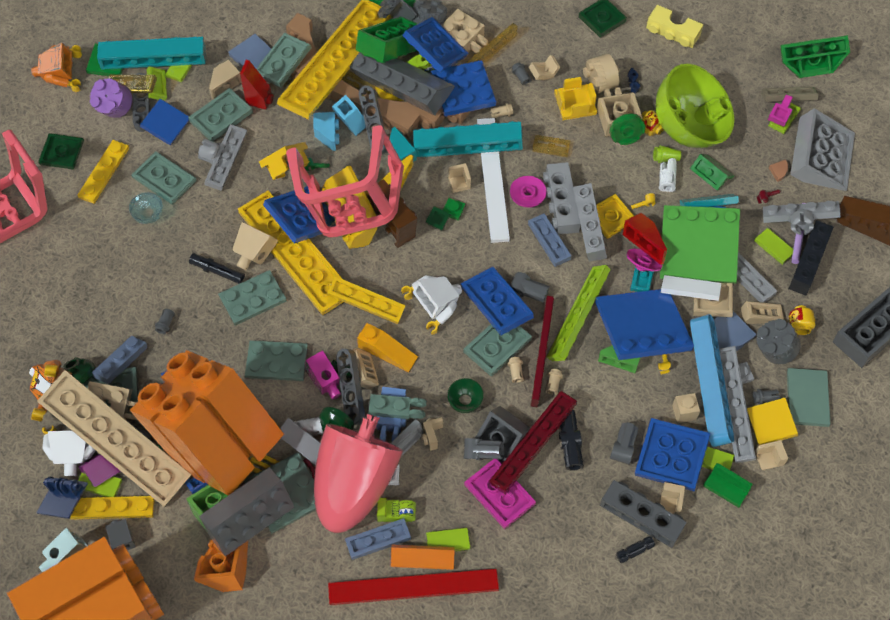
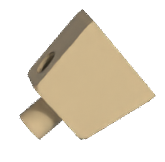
[233,222,278,270]

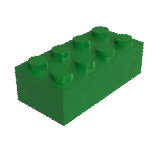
[356,16,418,63]

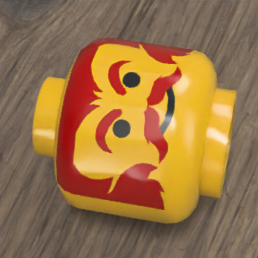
[641,110,664,136]
[789,305,816,335]

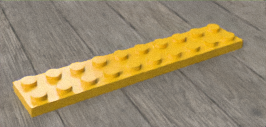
[277,0,391,120]

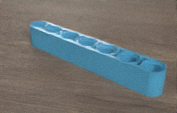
[690,314,734,447]

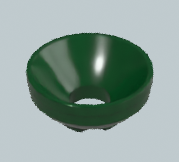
[63,357,96,384]
[447,378,484,413]
[319,407,354,431]

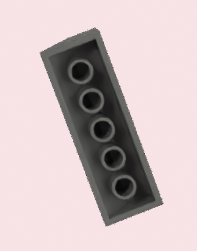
[350,52,455,116]

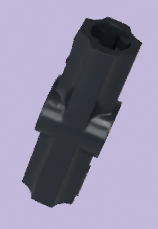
[559,410,584,471]

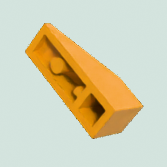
[357,323,418,373]

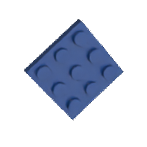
[403,17,469,73]
[431,60,496,117]
[263,186,336,244]
[635,418,710,492]

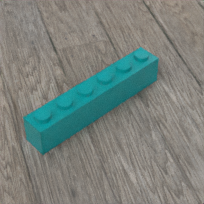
[97,37,206,69]
[413,121,523,157]

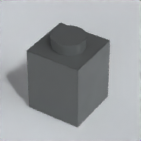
[105,519,136,550]

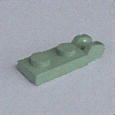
[368,394,427,419]

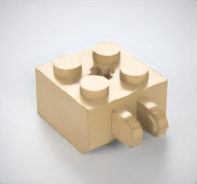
[441,9,489,54]
[597,87,643,137]
[88,381,138,420]

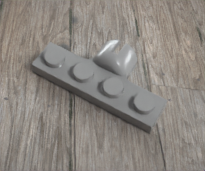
[198,124,247,191]
[763,201,840,235]

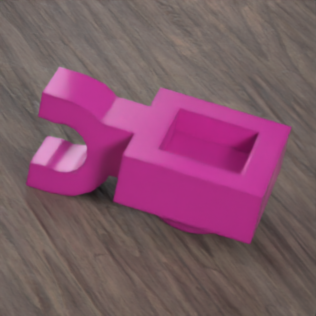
[768,94,793,127]

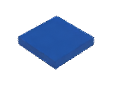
[140,99,189,145]

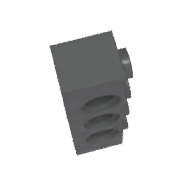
[600,480,687,548]

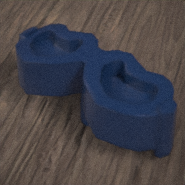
[627,68,641,94]

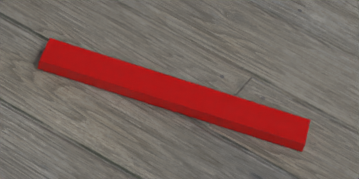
[328,569,499,605]

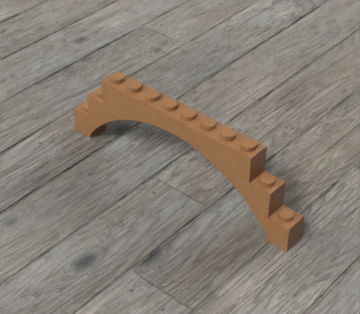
[286,13,471,139]

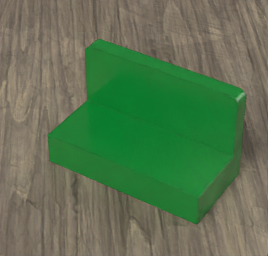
[690,154,734,191]
[703,463,753,508]

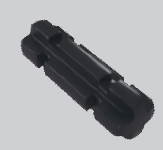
[616,536,655,563]

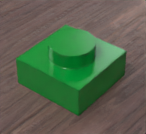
[443,198,466,221]

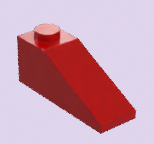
[240,60,274,110]
[622,213,667,265]

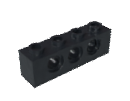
[788,220,834,296]

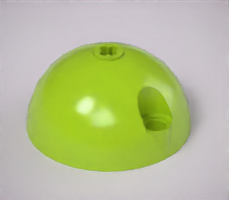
[655,64,734,148]

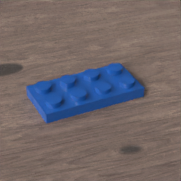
[461,267,534,335]

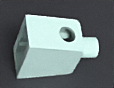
[39,528,88,572]

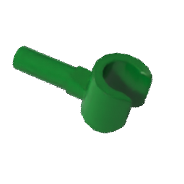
[304,158,330,171]

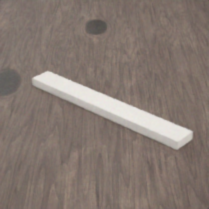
[477,118,510,243]

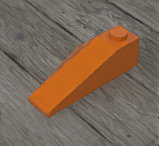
[194,540,248,592]

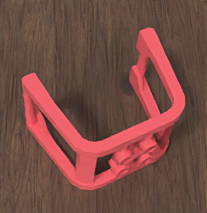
[286,125,404,237]
[0,129,48,243]

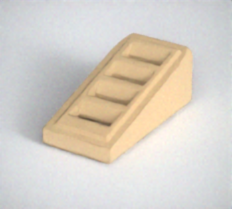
[741,301,784,324]
[353,348,379,389]

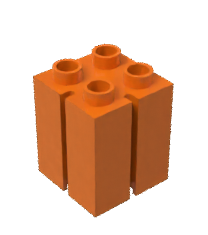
[130,350,284,496]
[7,537,164,620]

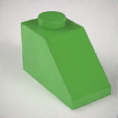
[598,345,641,373]

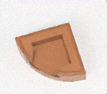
[769,160,788,182]

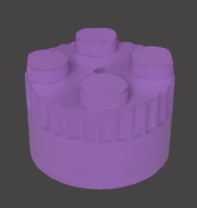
[90,78,132,118]

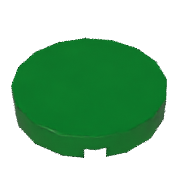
[609,113,646,145]

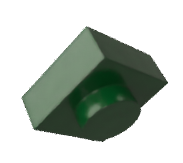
[425,206,451,231]

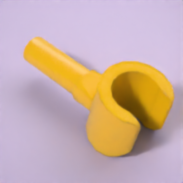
[631,193,655,209]
[658,354,671,375]

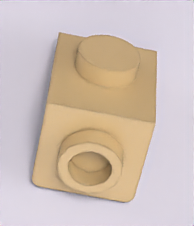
[529,55,560,80]
[421,417,443,451]

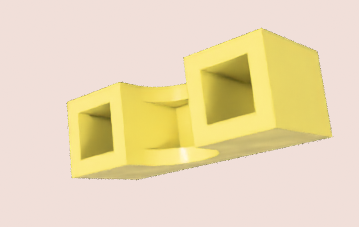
[646,5,704,48]

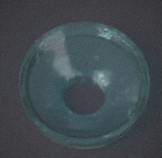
[129,192,163,224]

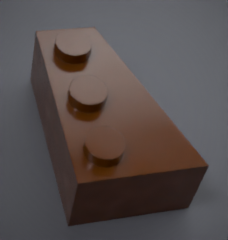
[365,179,418,248]

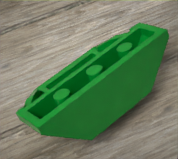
[780,35,850,78]

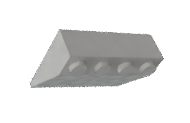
[790,108,855,191]

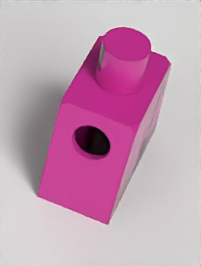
[305,350,341,400]

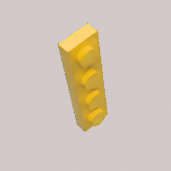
[77,140,129,204]
[327,276,406,324]
[70,496,155,520]

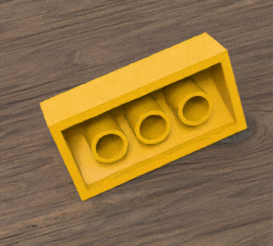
[321,166,378,249]

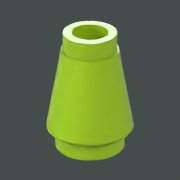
[653,145,681,163]

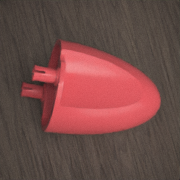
[314,414,403,533]

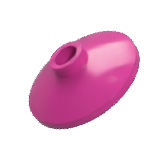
[510,176,546,208]
[626,248,663,272]

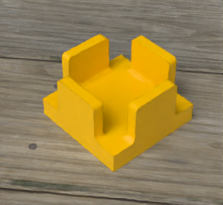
[554,77,597,120]
[259,142,309,180]

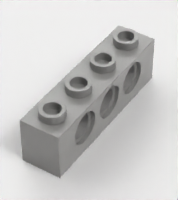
[543,162,580,235]
[573,183,607,261]

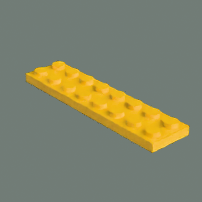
[238,190,343,316]

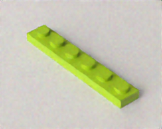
[547,265,611,361]

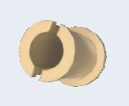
[490,103,513,118]
[508,357,524,383]
[545,369,563,395]

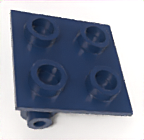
[36,476,88,519]

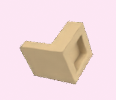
[448,163,471,193]
[755,440,788,470]
[660,482,685,515]

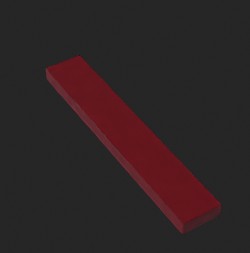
[531,296,554,407]
[489,391,577,495]

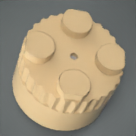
[583,53,619,93]

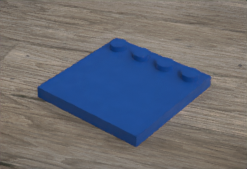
[595,289,694,360]

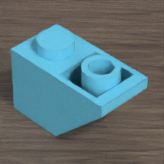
[332,95,366,136]
[313,112,339,151]

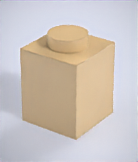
[672,393,700,423]

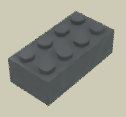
[833,287,890,368]
[199,467,294,556]

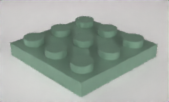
[244,452,316,534]

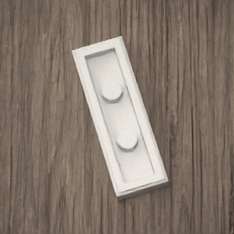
[661,275,721,301]

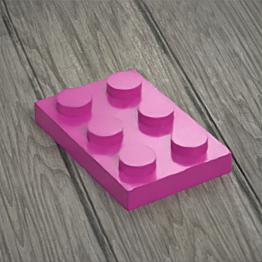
[464,459,536,530]

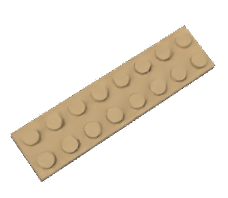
[37,370,191,507]

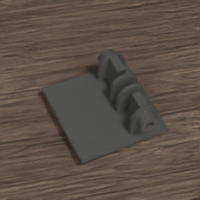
[378,0,417,21]

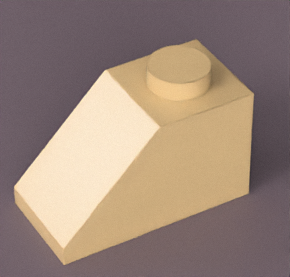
[209,60,242,99]

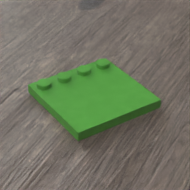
[660,205,740,284]

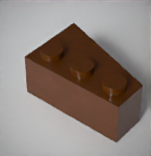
[837,196,890,246]

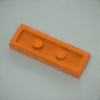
[391,544,455,570]

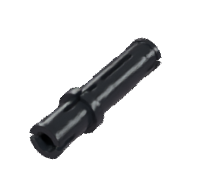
[189,253,245,284]

